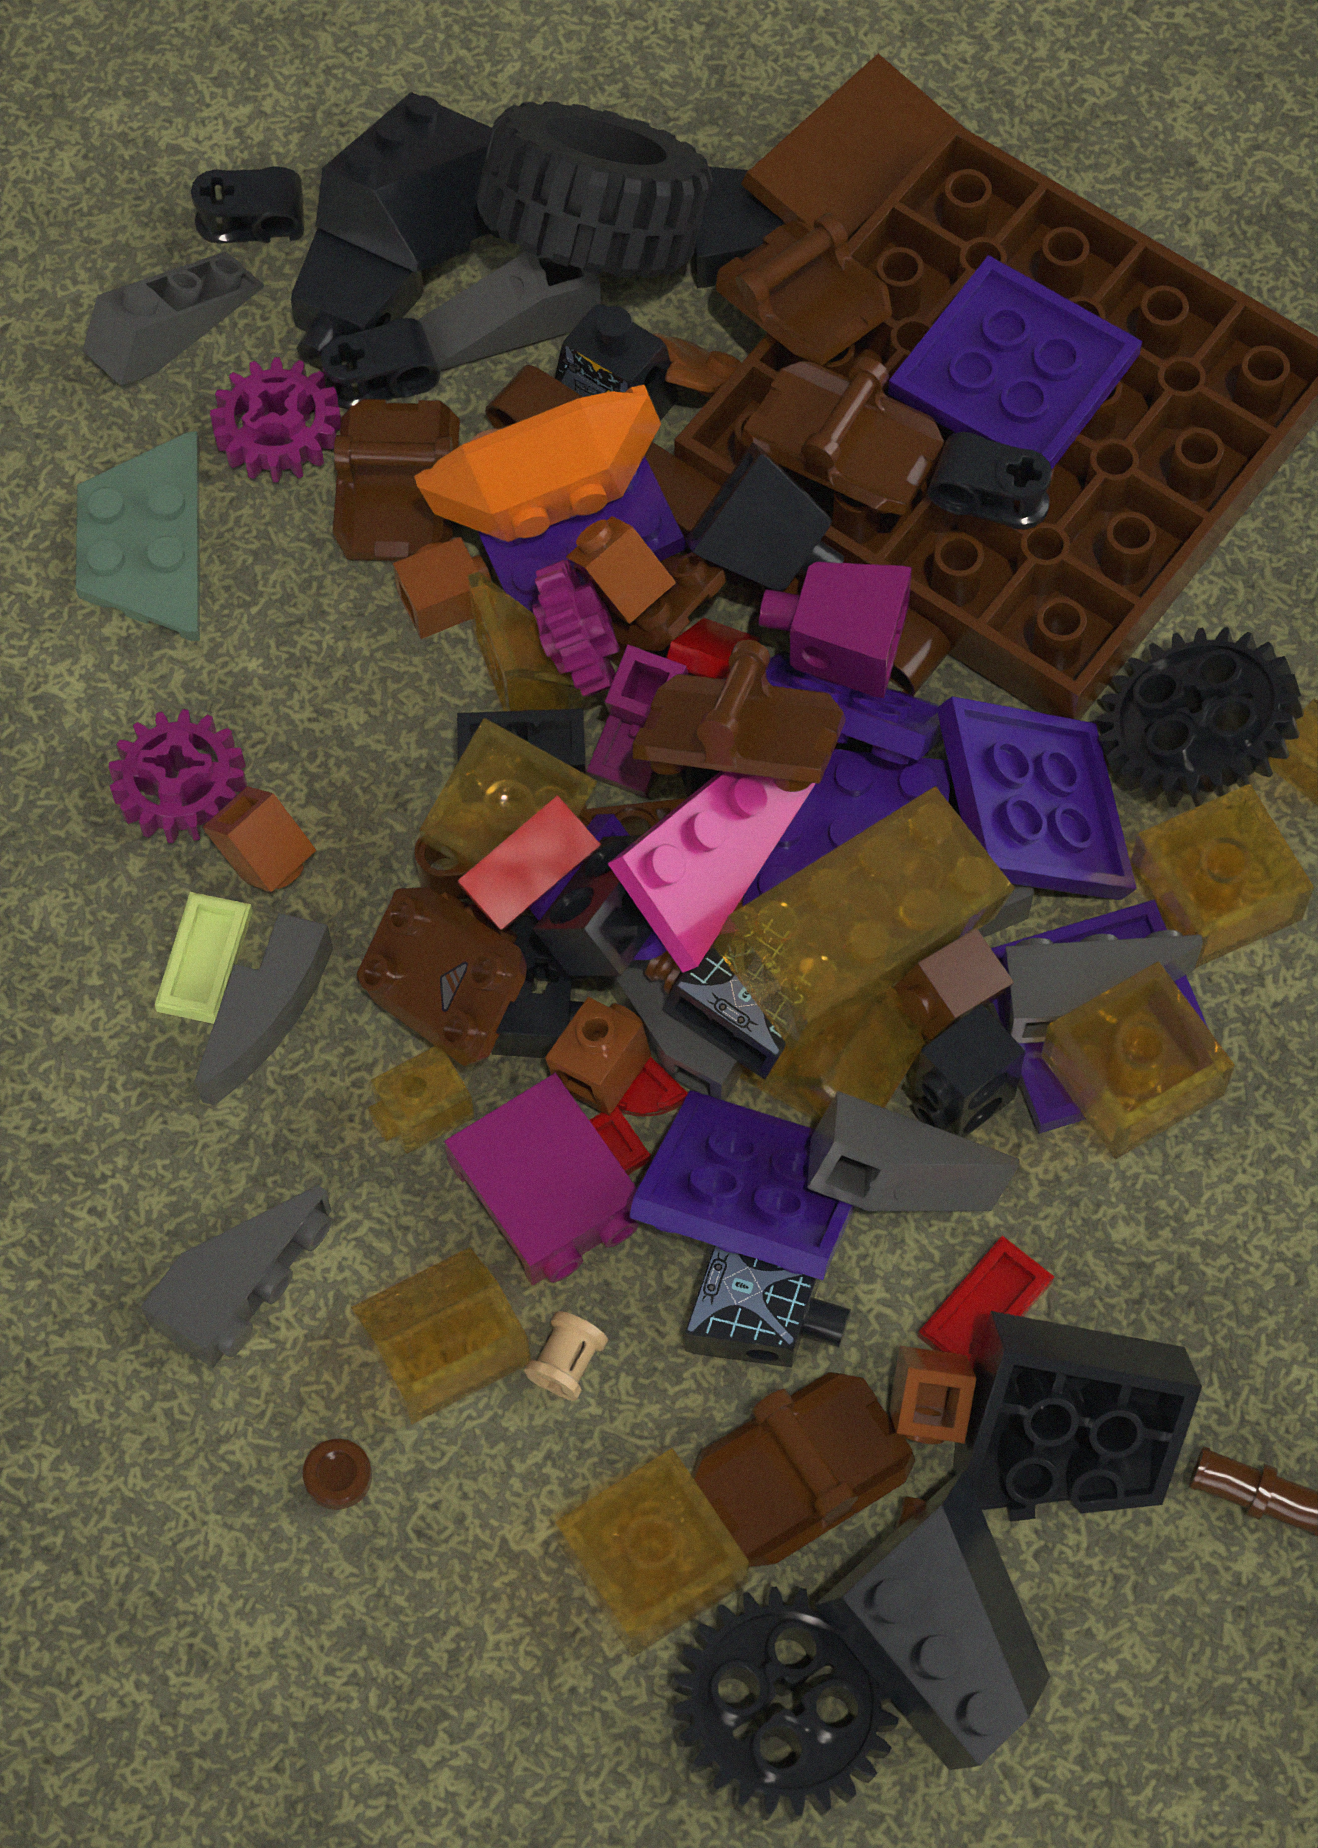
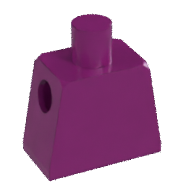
[759,562,912,698]

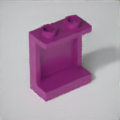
[444,1073,639,1286]

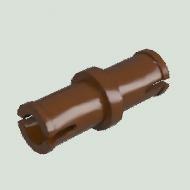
[1189,1446,1318,1537]

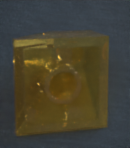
[467,571,582,711]

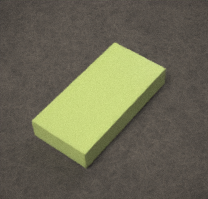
[155,892,253,1024]

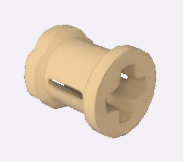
[524,1311,608,1401]

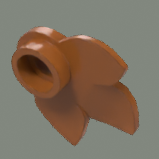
[652,333,742,398]

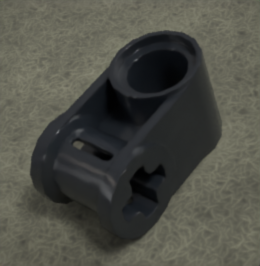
[191,166,304,244]
[321,318,441,410]
[927,432,1052,530]

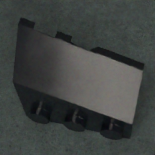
[315,92,501,273]
[952,1311,1202,1522]
[815,1470,1051,1770]

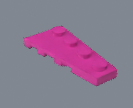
[608,771,816,973]

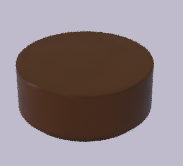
[303,1439,372,1510]

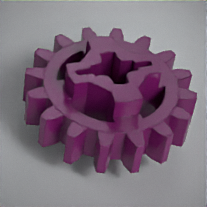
[210,357,341,482]
[532,560,620,697]
[108,709,247,843]

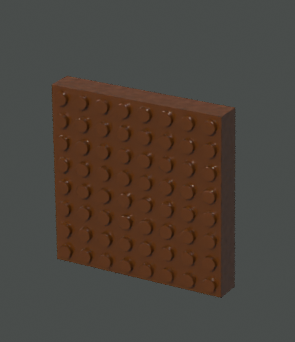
[674,122,1318,720]

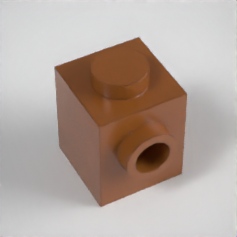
[566,516,676,624]
[393,537,493,639]
[202,786,317,892]
[545,997,651,1116]
[889,1345,976,1444]

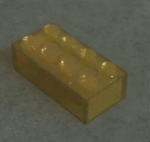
[713,786,1015,1050]

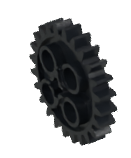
[1097,627,1304,808]
[669,1586,899,1822]

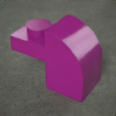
[587,645,689,798]

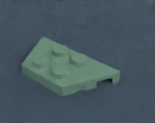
[76,431,200,641]

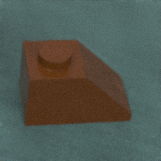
[894,928,1014,1041]

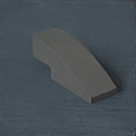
[195,913,333,1105]

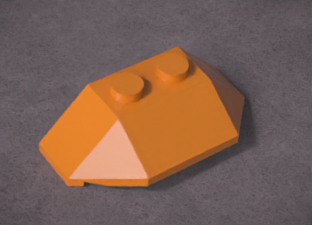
[414,385,661,542]

